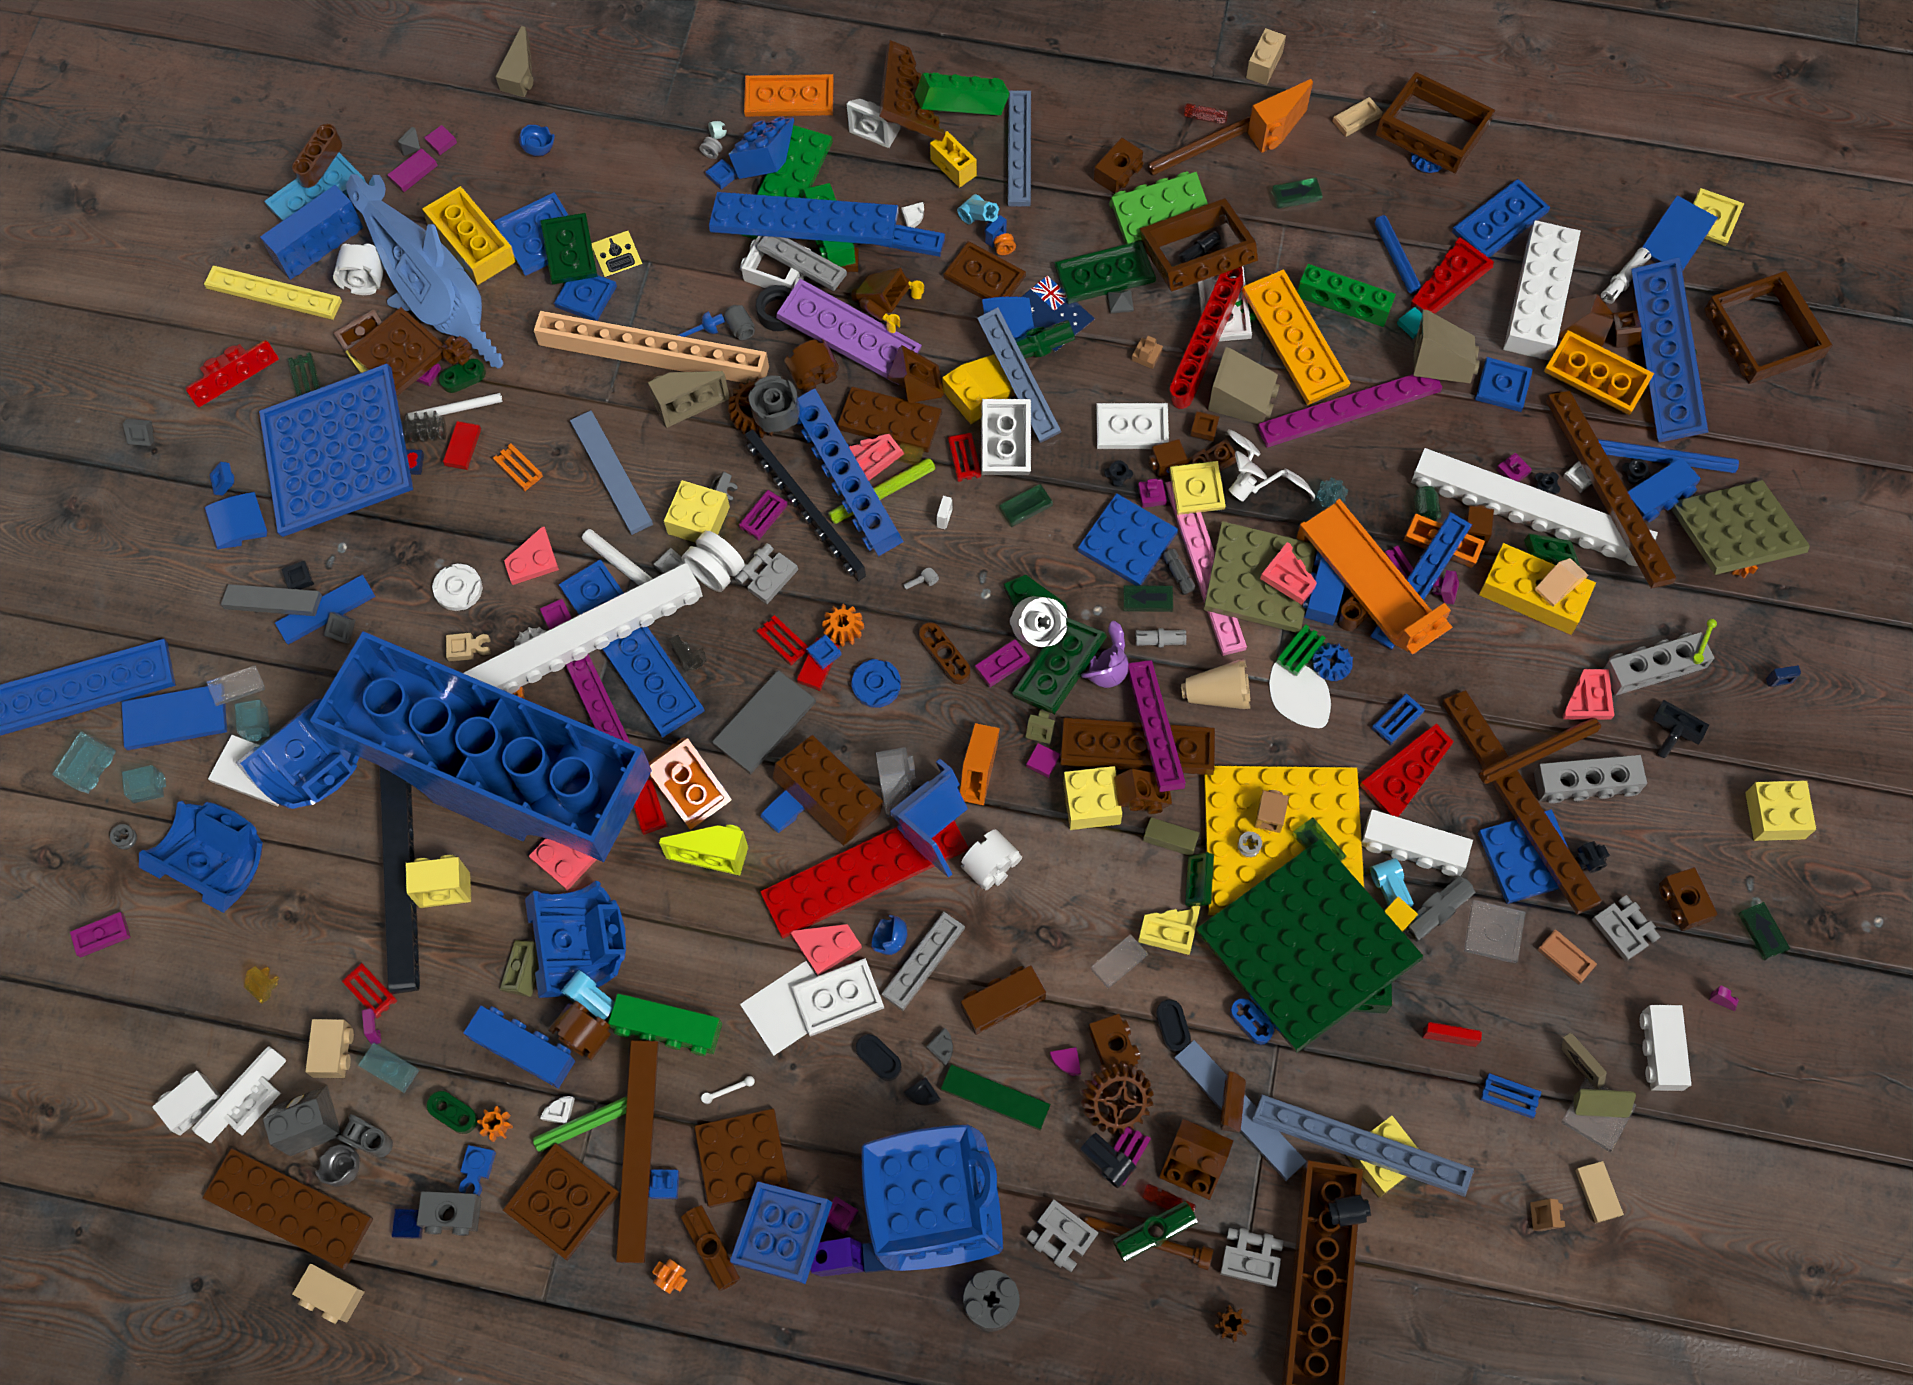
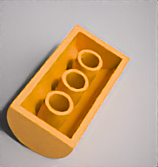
[1544,330,1654,416]

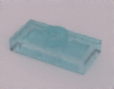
[358,1043,419,1093]

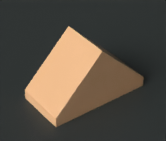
[1535,558,1588,607]

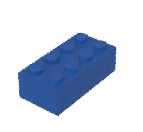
[260,185,363,280]

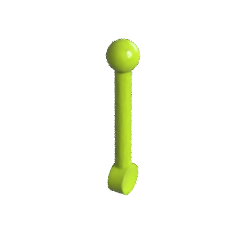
[1692,619,1717,664]

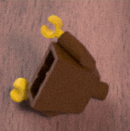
[851,268,924,333]

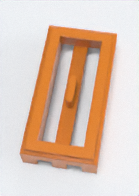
[493,443,543,491]

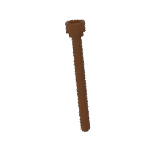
[1083,1216,1214,1271]

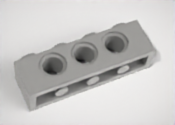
[1604,632,1714,696]
[1534,755,1647,803]

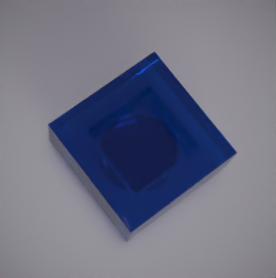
[392,1209,423,1239]

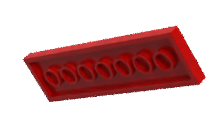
[760,821,968,939]

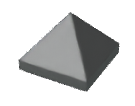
[398,127,420,156]
[1108,290,1134,313]

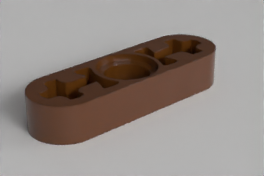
[919,623,970,685]

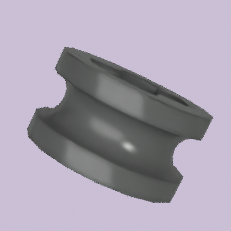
[110,824,137,850]

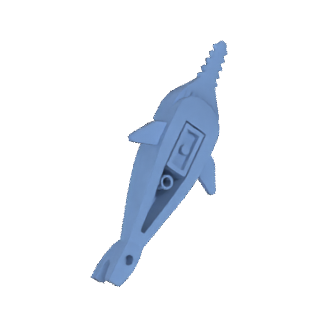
[346,174,503,368]

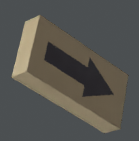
[1561,1033,1607,1090]

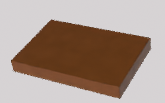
[943,241,1026,299]

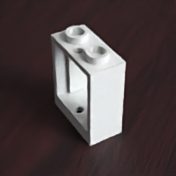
[740,236,811,290]

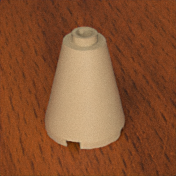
[1181,659,1251,709]

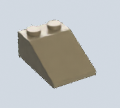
[648,371,730,428]

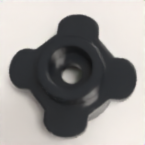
[1622,459,1651,484]
[1104,460,1133,487]
[1535,472,1561,494]

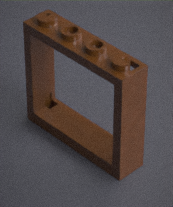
[1375,72,1495,174]
[1140,198,1258,292]
[1704,271,1833,384]

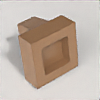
[1132,336,1163,369]
[1530,1199,1565,1231]

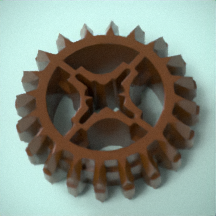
[728,377,780,439]
[1081,1061,1154,1135]

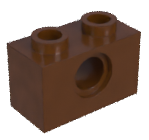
[1094,137,1144,194]
[1659,867,1718,932]
[1088,1014,1141,1069]

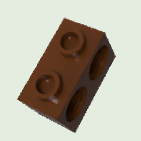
[1114,769,1172,814]

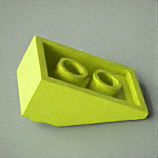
[659,825,748,876]

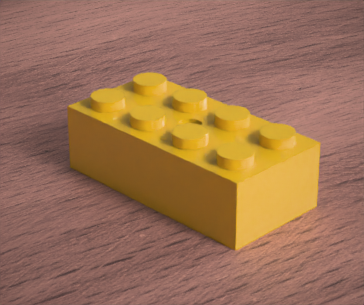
[422,186,516,285]
[1479,543,1596,635]

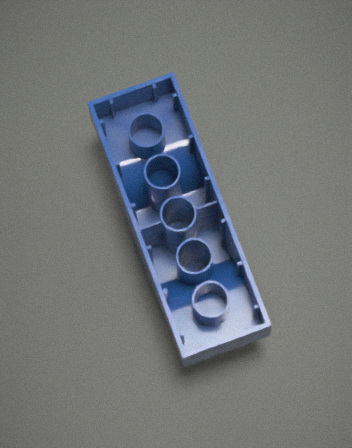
[310,631,652,862]

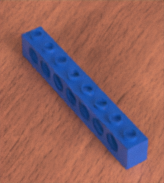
[797,388,904,556]

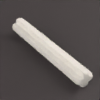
[582,529,653,586]

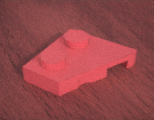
[791,924,862,976]

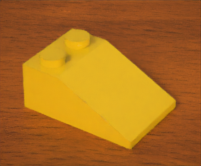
[942,354,1016,424]

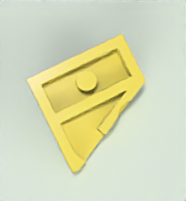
[1138,906,1200,955]

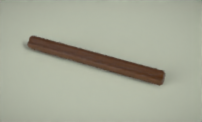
[1148,115,1251,175]
[1479,718,1601,784]

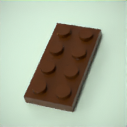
[838,387,942,453]

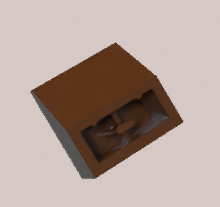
[1159,1119,1234,1200]

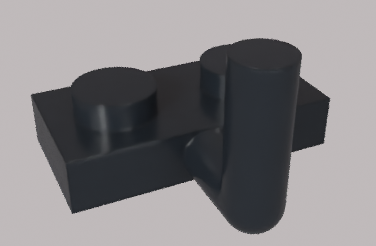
[1652,700,1709,758]

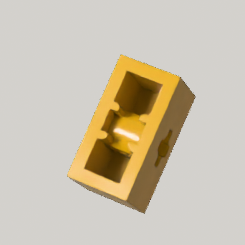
[930,131,977,188]

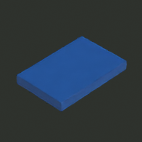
[1642,195,1718,272]

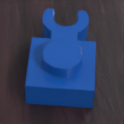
[459,1145,496,1196]

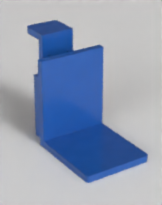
[890,759,968,878]

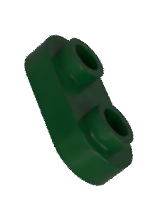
[439,358,486,393]
[427,1091,478,1134]

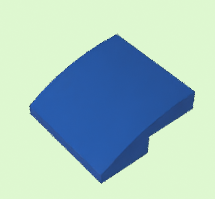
[982,297,1034,344]
[205,492,267,549]

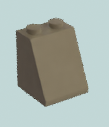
[1414,310,1479,383]
[1208,347,1280,425]

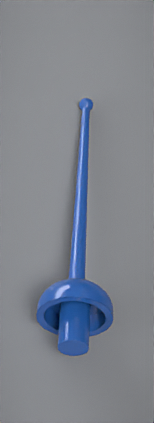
[677,311,725,337]

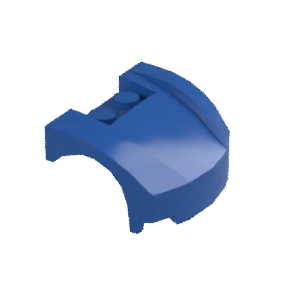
[236,699,359,809]
[139,801,263,913]
[525,881,626,998]

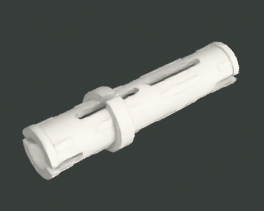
[1601,248,1651,304]

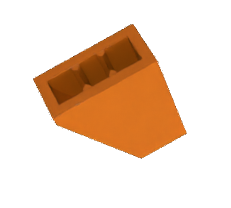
[960,723,1000,805]

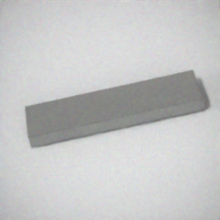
[757,236,847,291]
[882,912,965,1011]

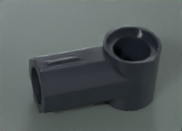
[1080,1132,1137,1188]

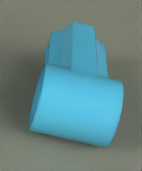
[957,194,999,224]
[1370,858,1414,907]
[561,970,615,1020]

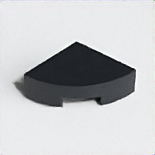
[904,1077,941,1106]

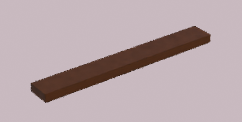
[616,1041,659,1263]

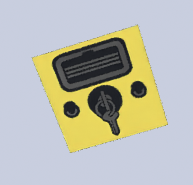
[592,231,642,277]

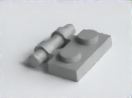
[735,543,798,604]
[1592,895,1661,962]
[1026,1200,1098,1272]
[1220,1227,1283,1288]

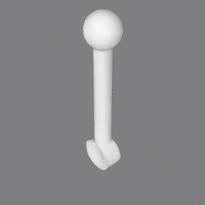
[701,1076,755,1104]

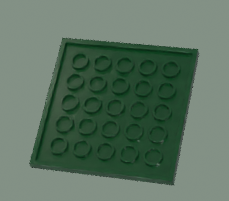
[1197,839,1423,1053]

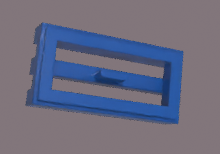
[1372,694,1425,746]
[1480,1073,1541,1119]

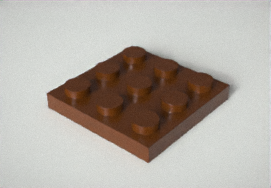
[348,307,444,396]
[695,1108,790,1208]
[503,1143,620,1261]

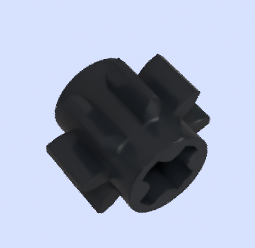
[1575,841,1610,873]

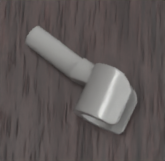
[904,568,939,589]

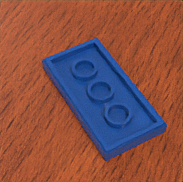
[1452,179,1550,258]
[122,684,227,750]

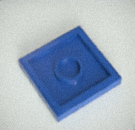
[554,275,617,321]
[1475,357,1533,412]

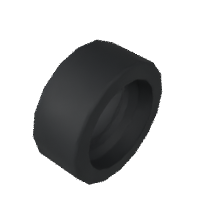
[756,285,792,331]

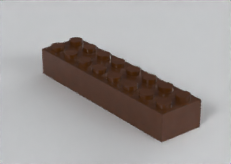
[1282,1160,1363,1385]

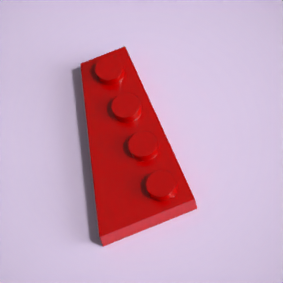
[1411,237,1494,314]
[1360,723,1454,817]

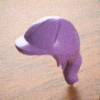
[1081,621,1129,688]

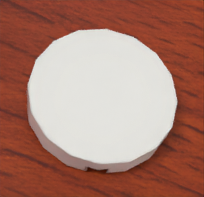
[432,564,483,611]

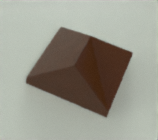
[1558,294,1614,347]
[887,345,944,403]

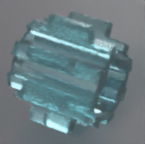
[1317,477,1348,507]

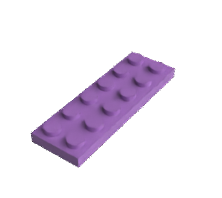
[776,279,922,385]

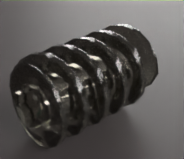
[401,411,446,444]

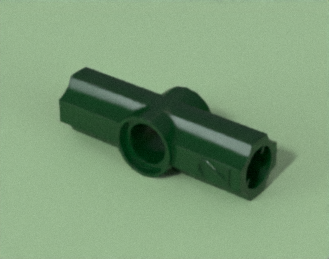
[1015,320,1075,359]
[1113,1201,1197,1263]

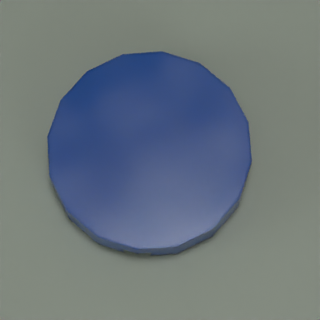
[852,659,901,708]

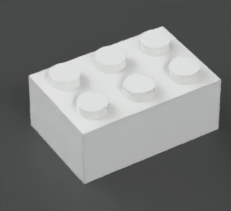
[981,399,1031,475]

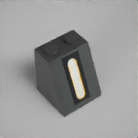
[263,1086,342,1156]

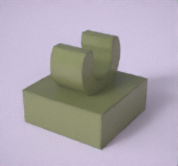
[1026,710,1055,744]

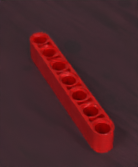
[1170,267,1244,409]

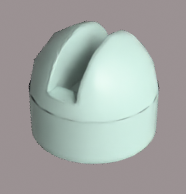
[709,121,727,140]

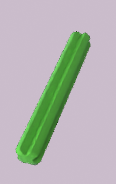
[533,1096,627,1152]

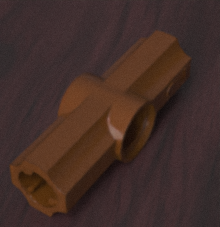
[681,1205,741,1291]

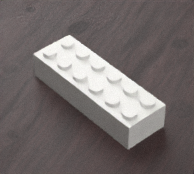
[1503,220,1581,361]

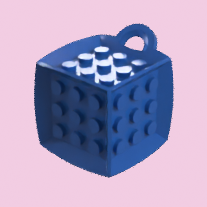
[862,1125,1003,1271]

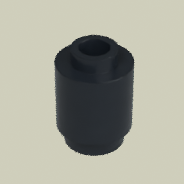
[1328,1194,1371,1227]

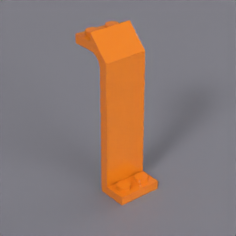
[1297,499,1453,654]

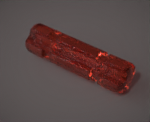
[1184,103,1228,124]
[1143,1184,1196,1212]

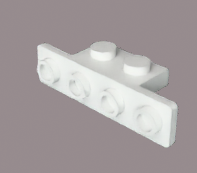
[192,1046,286,1143]

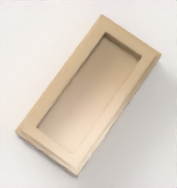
[1333,97,1383,137]
[1575,1161,1624,1223]

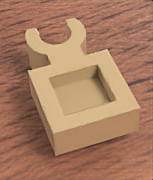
[446,633,491,661]

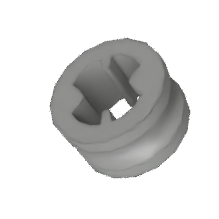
[699,137,722,159]
[1238,831,1262,857]

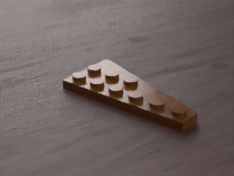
[879,40,946,141]

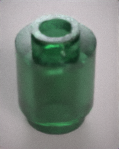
[1414,486,1442,521]

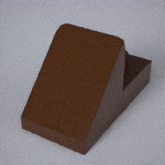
[1613,310,1642,348]

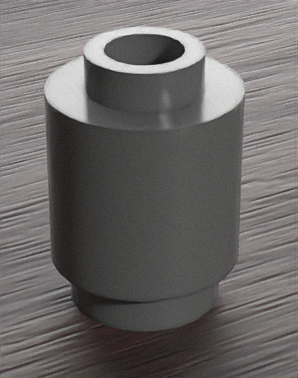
[724,305,755,340]

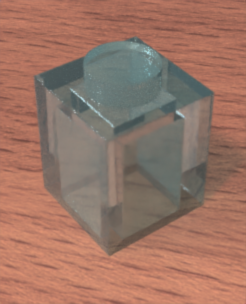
[235,700,270,741]
[122,765,166,803]

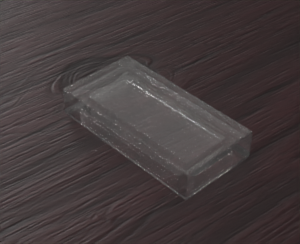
[207,665,265,706]
[1091,934,1148,989]

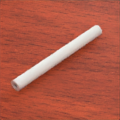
[407,393,503,422]

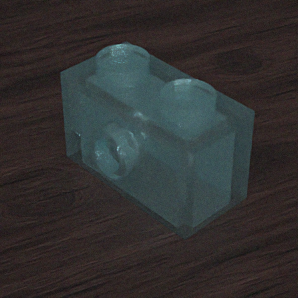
[52,732,116,794]

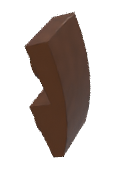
[1186,438,1237,471]

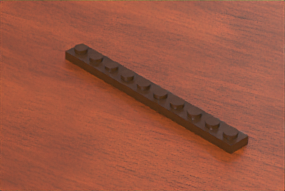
[1546,391,1676,589]
[1442,690,1602,915]

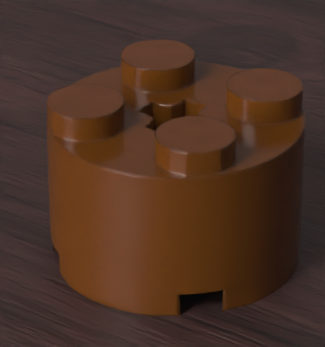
[784,340,839,393]
[548,1001,611,1061]

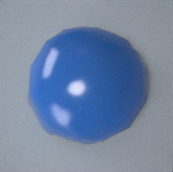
[519,125,555,156]
[871,915,908,955]

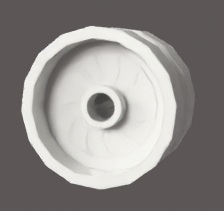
[681,530,745,592]

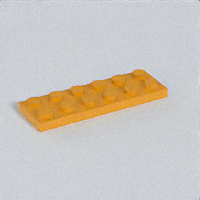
[1242,269,1350,405]

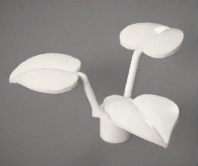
[1225,429,1315,501]

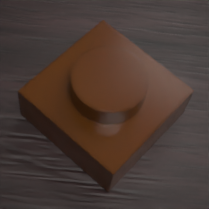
[1190,411,1219,441]

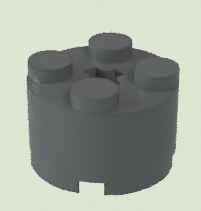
[749,375,800,433]
[963,1270,1020,1332]

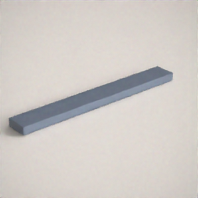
[1252,1095,1474,1197]

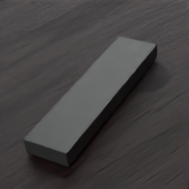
[221,584,322,616]

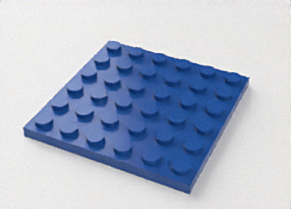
[259,364,413,537]

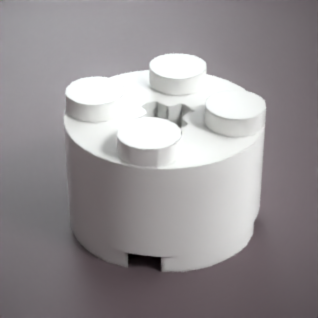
[333,244,384,295]
[1010,596,1067,647]
[961,829,1022,890]

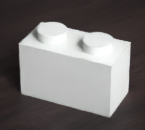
[153,1071,221,1135]

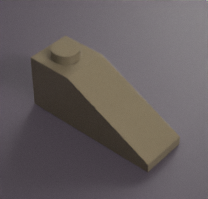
[496,26,533,97]

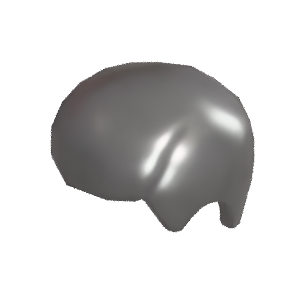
[315,1144,360,1187]

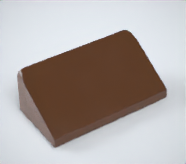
[333,309,382,351]
[1220,1071,1246,1133]

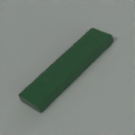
[941,1064,1051,1131]

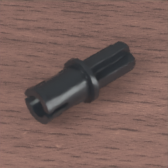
[1178,231,1221,263]

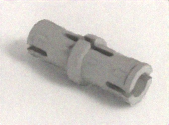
[1136,628,1186,648]

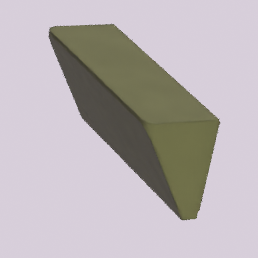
[1143,817,1200,856]
[500,940,539,997]
[1574,1089,1636,1118]

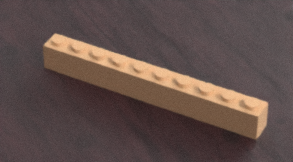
[534,311,769,383]

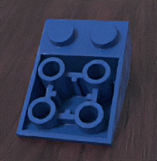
[729,116,794,179]

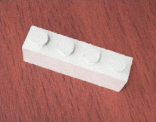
[1361,810,1473,876]

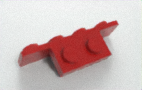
[185,340,279,407]

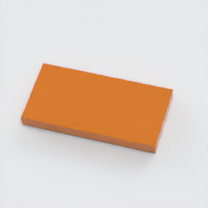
[744,74,834,117]

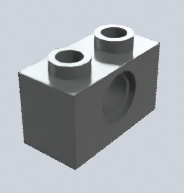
[417,1192,482,1236]

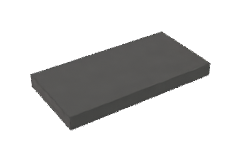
[712,670,816,775]

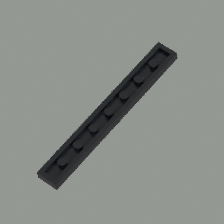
[745,429,866,582]

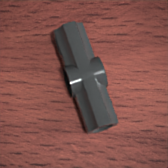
[1405,876,1475,942]

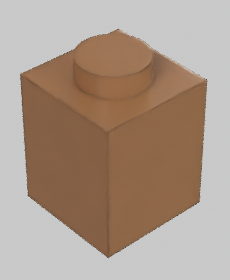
[1255,790,1289,833]

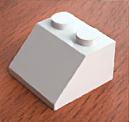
[847,99,901,148]

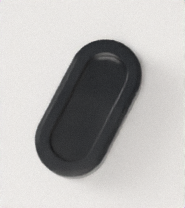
[1156,999,1191,1053]
[856,1034,902,1081]

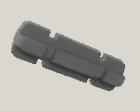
[1163,549,1195,594]

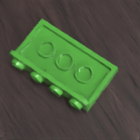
[1109,172,1208,244]

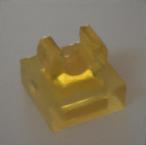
[244,966,279,1004]

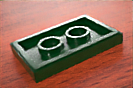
[540,213,598,285]

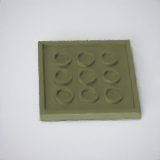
[1671,480,1810,575]
[1203,521,1316,633]

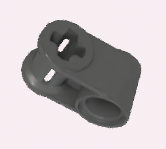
[336,1114,393,1158]

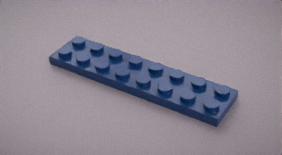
[709,192,898,246]
[1631,257,1709,443]
[559,559,705,738]
[0,639,176,736]

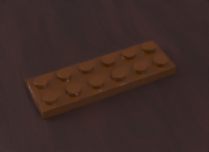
[1061,718,1215,775]
[202,1148,373,1270]

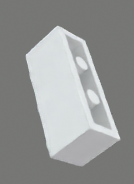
[1640,1005,1691,1091]

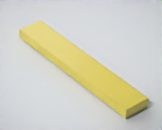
[204,266,342,320]

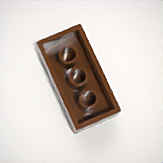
[773,735,884,846]

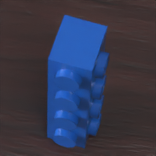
[463,1006,575,1089]

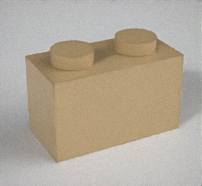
[1246,28,1286,85]
[306,1019,354,1078]
[292,1263,365,1324]

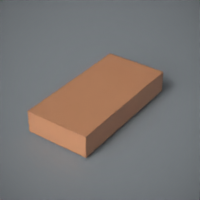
[1537,929,1597,985]

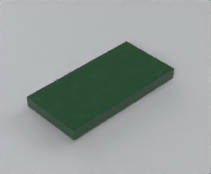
[1054,241,1156,304]
[1012,618,1107,715]

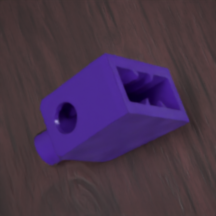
[810,1238,865,1276]

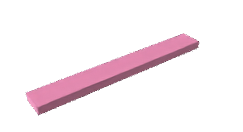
[1165,481,1247,656]

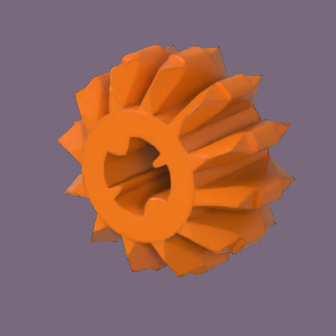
[822,604,864,647]

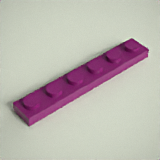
[1128,660,1186,792]

